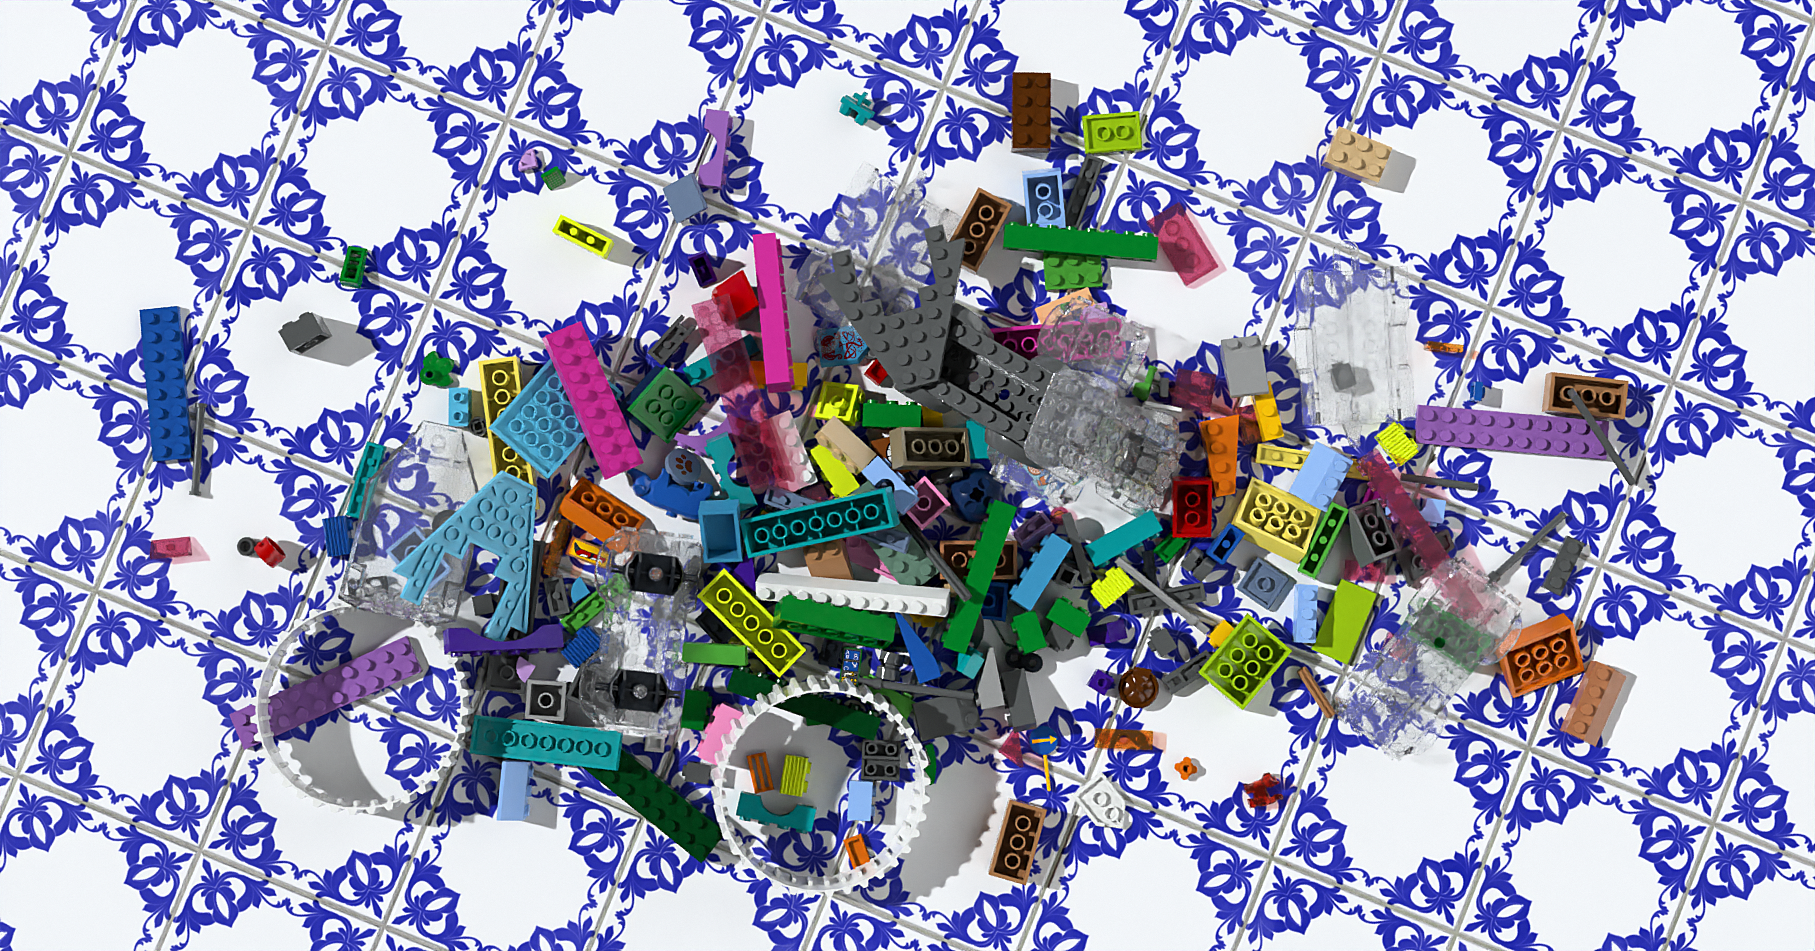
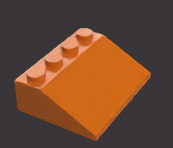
[1492,613,1584,698]

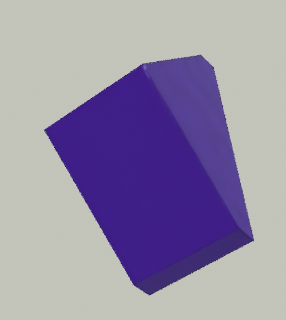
[687,250,718,288]
[731,554,757,591]
[1086,619,1128,647]

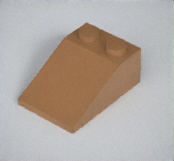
[802,538,855,580]

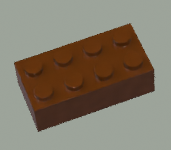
[1011,72,1051,153]

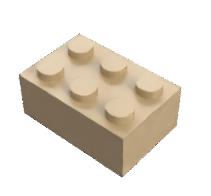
[1321,126,1392,187]

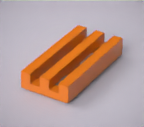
[747,751,774,794]

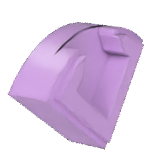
[518,148,538,172]
[516,656,536,683]

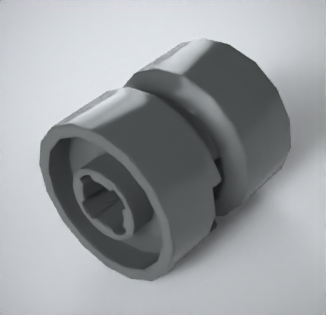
[1180,546,1216,582]
[875,650,905,682]

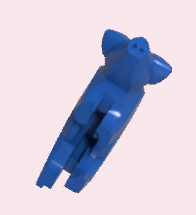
[626,468,713,520]

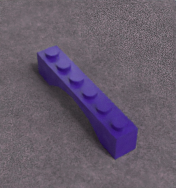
[443,624,564,658]

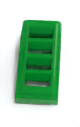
[339,246,368,289]

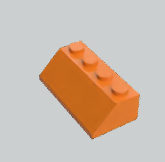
[557,477,646,554]

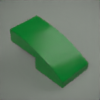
[923,743,936,785]

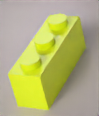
[552,215,615,260]
[809,444,860,498]

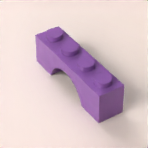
[698,109,733,190]

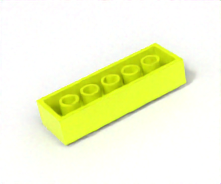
[697,568,807,678]

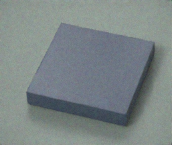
[663,173,708,224]
[1236,557,1289,610]

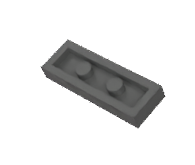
[1541,536,1585,596]

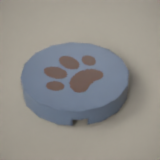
[665,448,701,485]

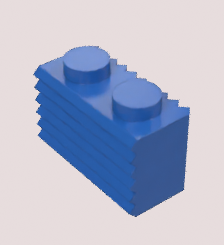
[322,515,356,557]
[561,626,606,669]

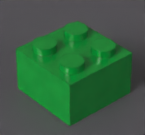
[1044,596,1091,638]

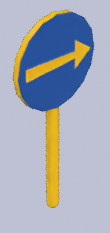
[1029,726,1058,791]

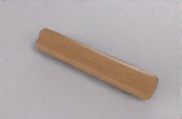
[1297,666,1336,718]

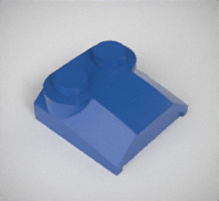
[981,581,1010,622]

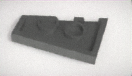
[1394,529,1455,587]

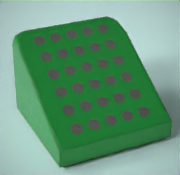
[541,166,566,190]

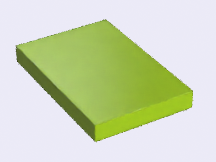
[1082,111,1142,155]

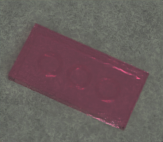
[1146,202,1219,287]

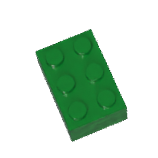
[862,400,921,430]

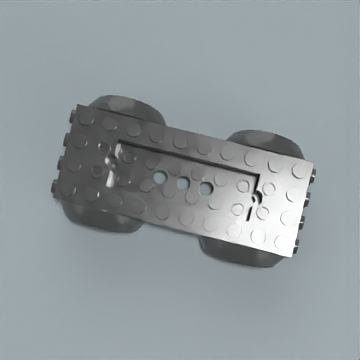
[893,302,1092,470]

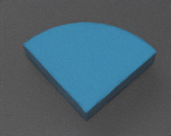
[571,577,591,603]

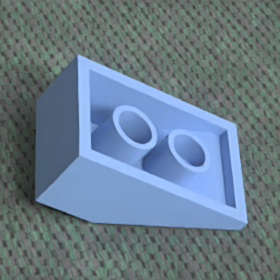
[1022,167,1066,228]

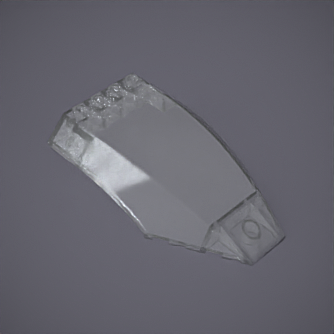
[338,420,479,625]

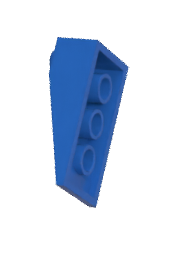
[894,612,944,684]

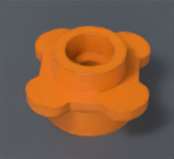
[1174,757,1197,780]

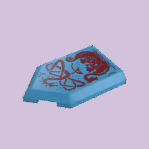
[817,326,870,368]

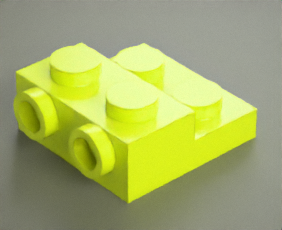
[814,381,865,426]

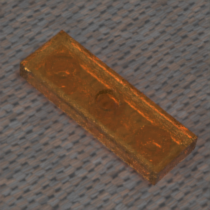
[543,519,573,576]
[1094,728,1153,750]

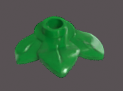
[419,351,454,387]

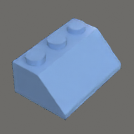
[1289,441,1354,512]
[497,759,534,821]

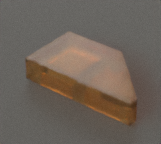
[1424,341,1464,353]

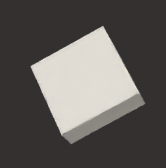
[644,731,666,753]

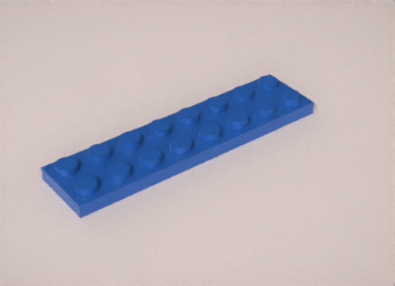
[139,306,193,462]

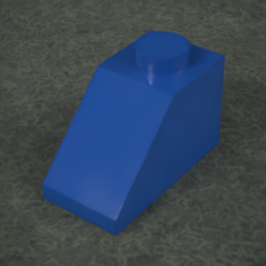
[1204,523,1245,565]

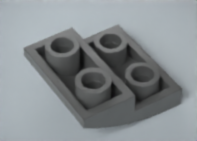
[861,739,901,782]

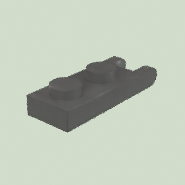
[647,315,696,366]

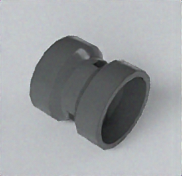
[469,417,488,437]

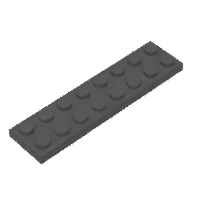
[485,540,545,694]

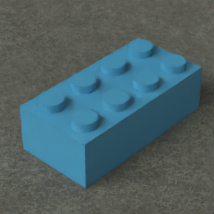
[1008,533,1072,612]

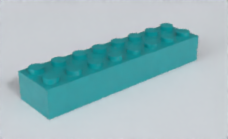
[739,486,900,558]

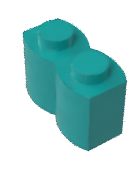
[951,645,985,680]

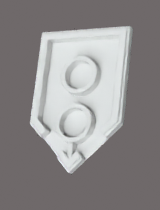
[1072,771,1126,829]

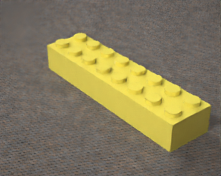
[478,356,540,510]

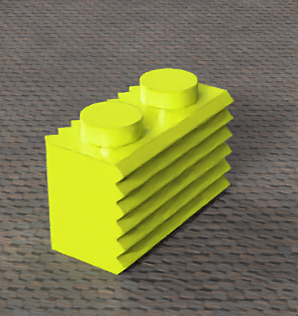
[1374,422,1419,467]
[1089,566,1134,609]
[779,754,812,797]

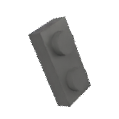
[543,575,571,616]

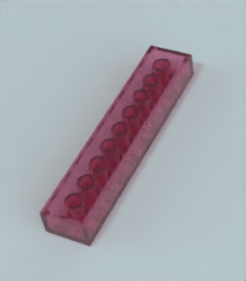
[691,294,788,491]

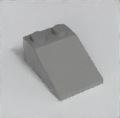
[1220,335,1269,398]
[974,647,1005,709]

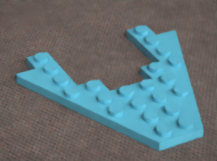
[392,470,537,641]

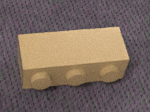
[814,415,876,475]

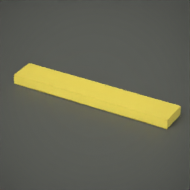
[1255,444,1372,481]

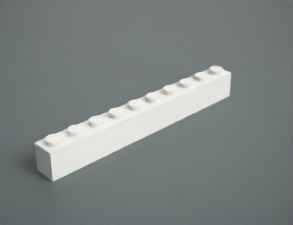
[756,572,950,617]

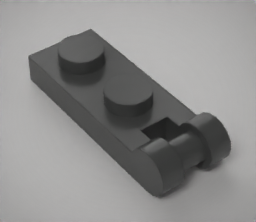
[1161,650,1211,695]

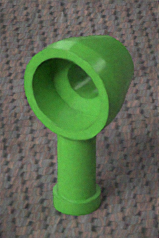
[1132,365,1158,401]

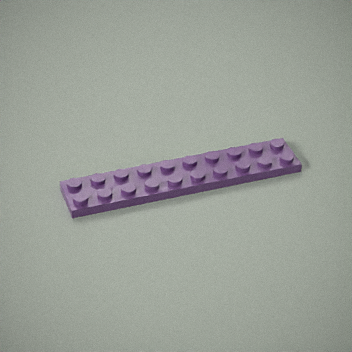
[1414,405,1609,460]
[229,636,423,750]

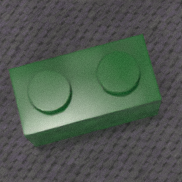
[1010,610,1047,655]
[680,688,713,731]

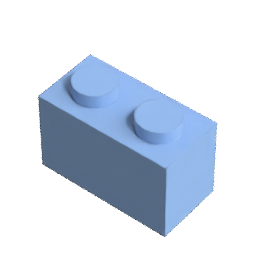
[847,779,876,821]

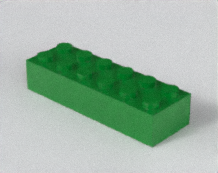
[772,595,896,650]

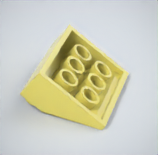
[1231,476,1321,564]

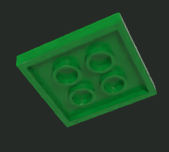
[627,366,706,444]

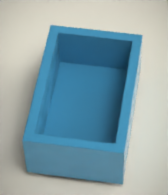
[698,499,744,563]

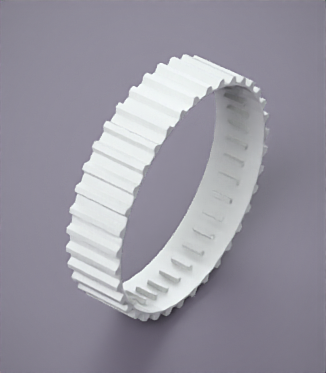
[250,598,475,815]
[711,675,931,898]

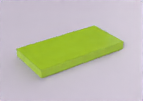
[1311,579,1377,665]

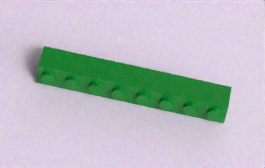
[1002,222,1159,262]
[940,500,1017,654]

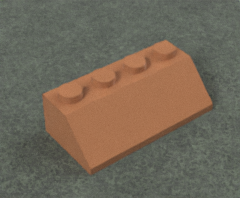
[1559,661,1626,747]

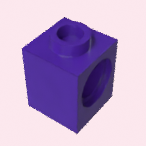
[1086,669,1115,696]

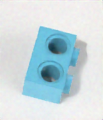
[448,388,472,428]

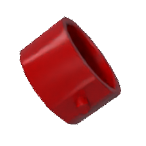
[254,536,286,568]

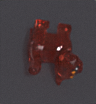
[1243,772,1283,808]

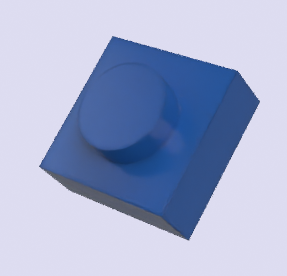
[1469,381,1485,403]

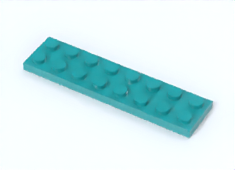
[469,715,623,771]

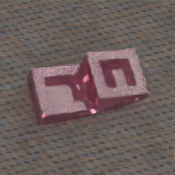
[1344,560,1386,582]

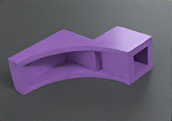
[674,414,747,458]

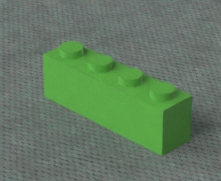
[1297,502,1349,581]

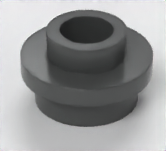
[237,537,257,556]

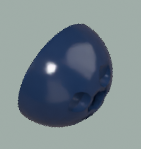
[948,468,1005,524]

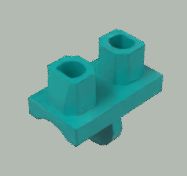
[839,91,876,126]

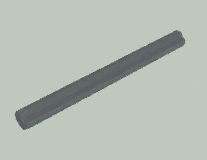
[901,516,972,602]

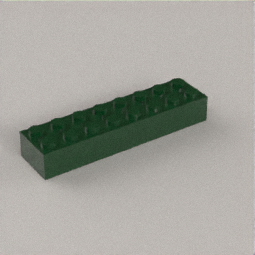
[726,665,882,741]
[582,746,723,864]

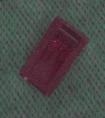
[997,729,1024,768]

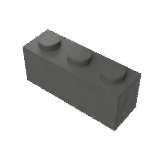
[1000,668,1037,733]

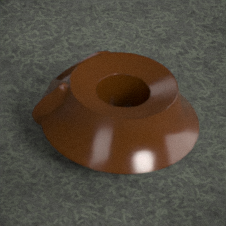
[1118,666,1159,708]

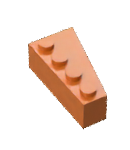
[1198,414,1239,498]

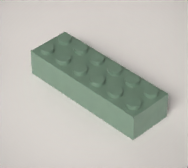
[850,480,939,586]

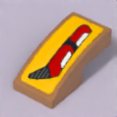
[565,536,611,569]

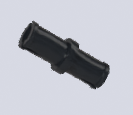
[1141,550,1158,590]

